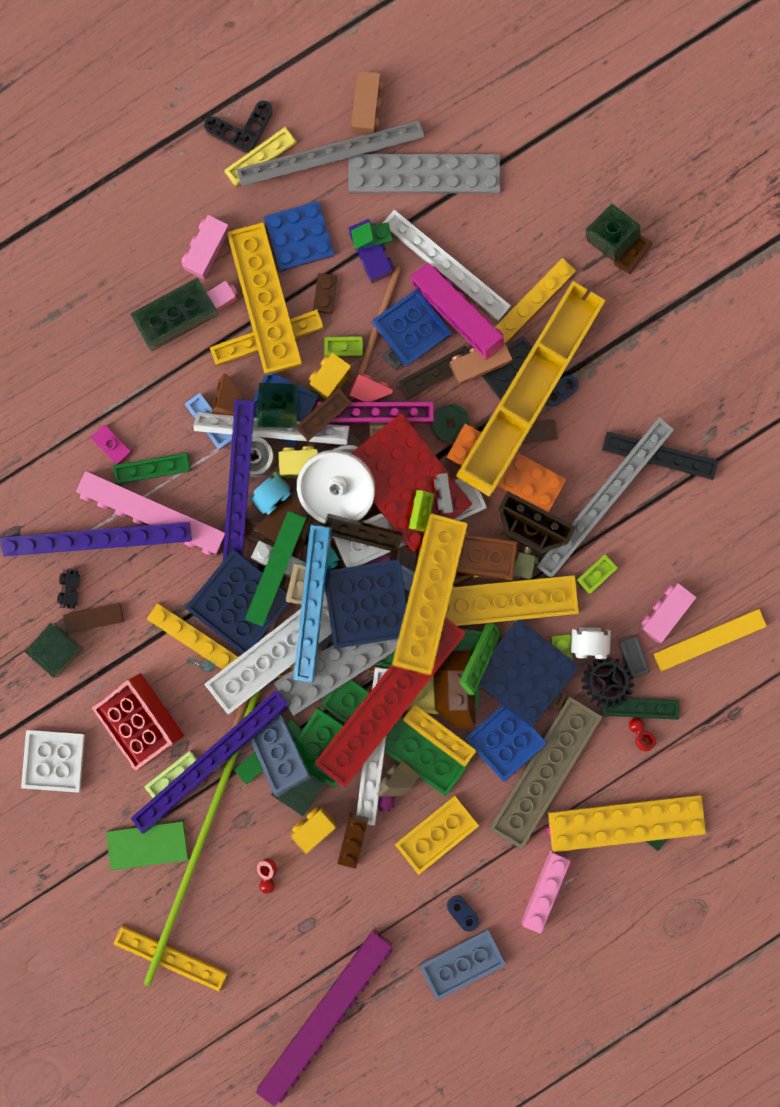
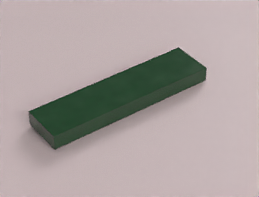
[601,696,679,720]

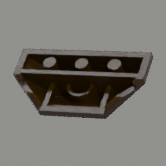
[499,491,576,554]

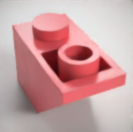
[347,373,393,402]

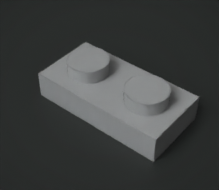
[434,473,453,513]

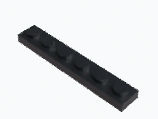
[602,432,718,480]

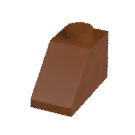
[211,373,242,416]

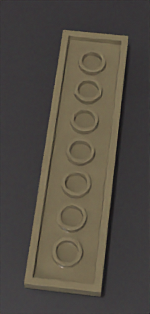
[489,696,602,849]

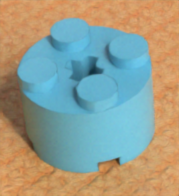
[248,471,291,515]

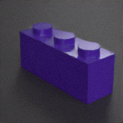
[348,219,394,284]

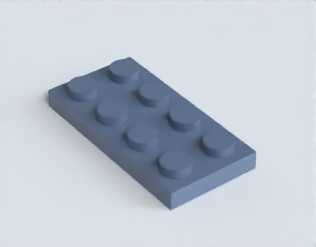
[250,713,311,797]
[419,929,506,1001]

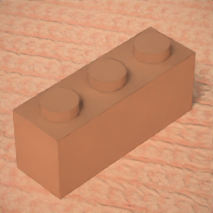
[351,71,383,134]
[449,340,512,386]

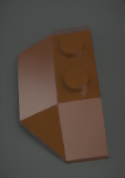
[434,650,476,728]

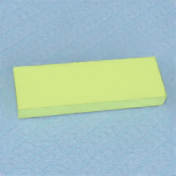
[144,750,197,798]

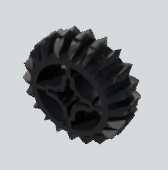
[581,657,634,709]

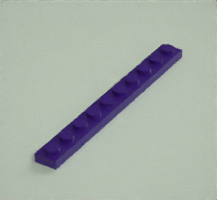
[223,399,255,561]
[1,522,192,557]
[131,690,290,834]

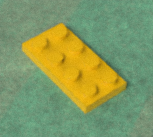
[394,795,479,875]

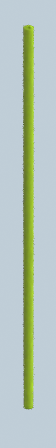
[144,688,263,986]

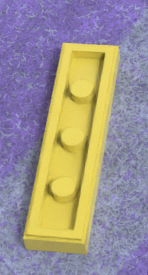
[224,127,297,187]

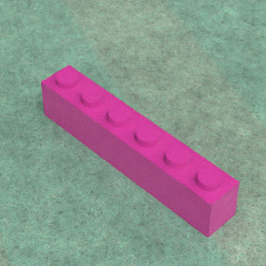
[410,262,504,360]
[317,402,433,424]

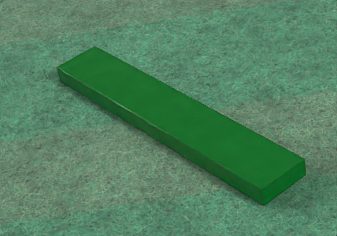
[245,511,306,626]

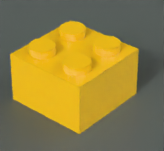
[309,353,352,400]
[291,806,337,854]

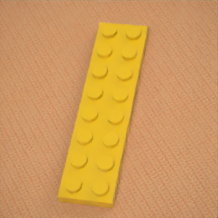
[227,223,302,375]
[392,513,468,675]
[445,575,579,626]
[548,795,706,852]

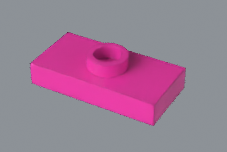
[91,424,131,465]

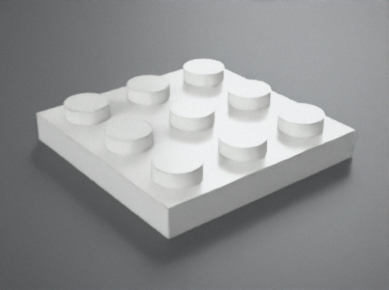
[21,730,85,792]

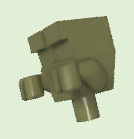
[514,546,540,579]

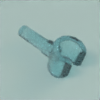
[187,657,215,672]

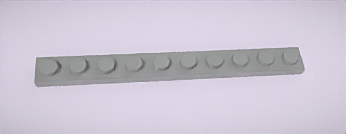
[236,121,424,186]
[536,417,674,578]

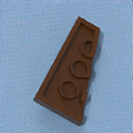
[253,489,309,543]

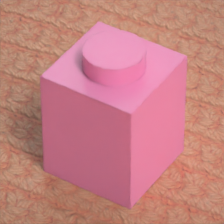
[206,281,238,313]

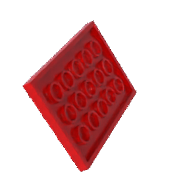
[350,413,472,552]

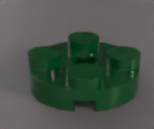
[431,404,470,442]

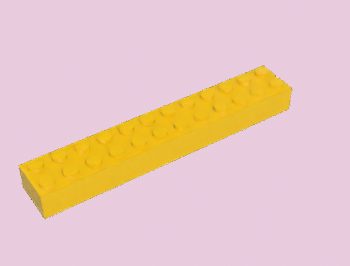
[456,281,606,496]

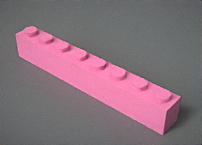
[76,471,225,556]

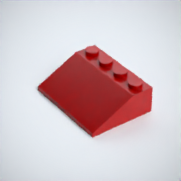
[91,673,184,771]

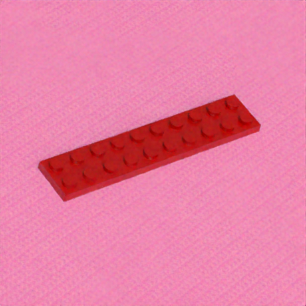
[314,617,466,788]

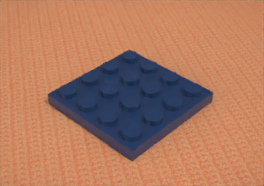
[185,548,290,654]
[325,559,407,649]
[478,620,580,728]

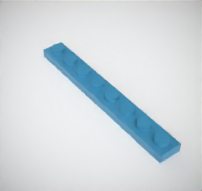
[293,525,332,682]

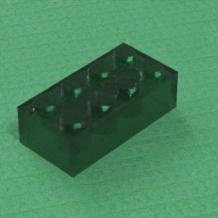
[130,277,218,351]

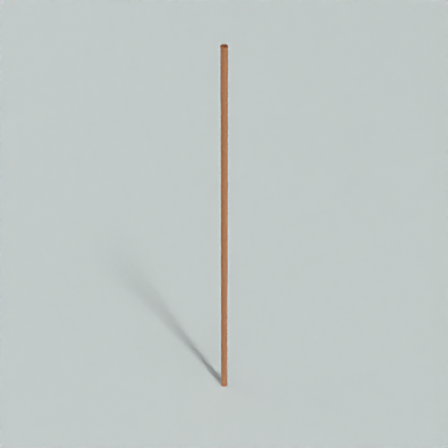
[231,266,402,729]

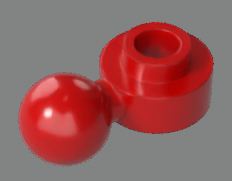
[629,718,656,752]
[257,858,277,894]

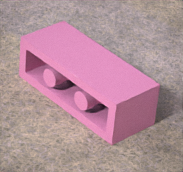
[181,215,230,280]
[640,583,697,643]

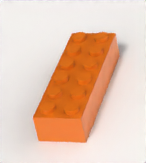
[445,424,566,512]

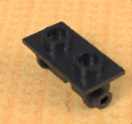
[57,570,80,609]

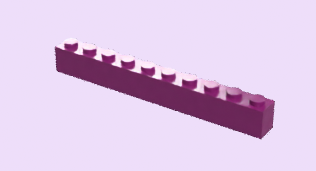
[256,929,393,1107]

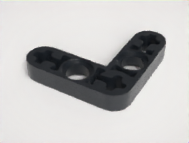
[204,100,273,153]

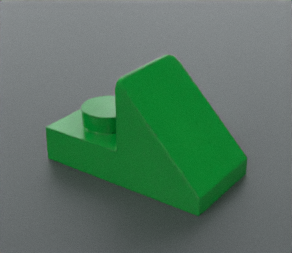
[351,222,392,250]

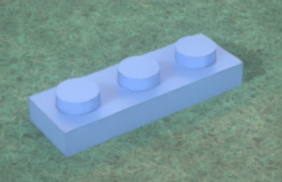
[185,393,232,450]

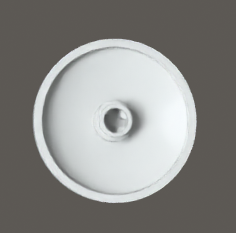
[297,450,375,523]

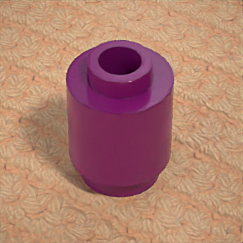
[377,788,395,812]

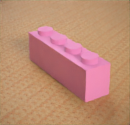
[521,850,571,934]

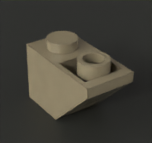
[377,761,420,796]

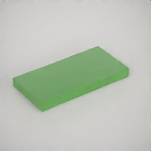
[106,821,188,871]

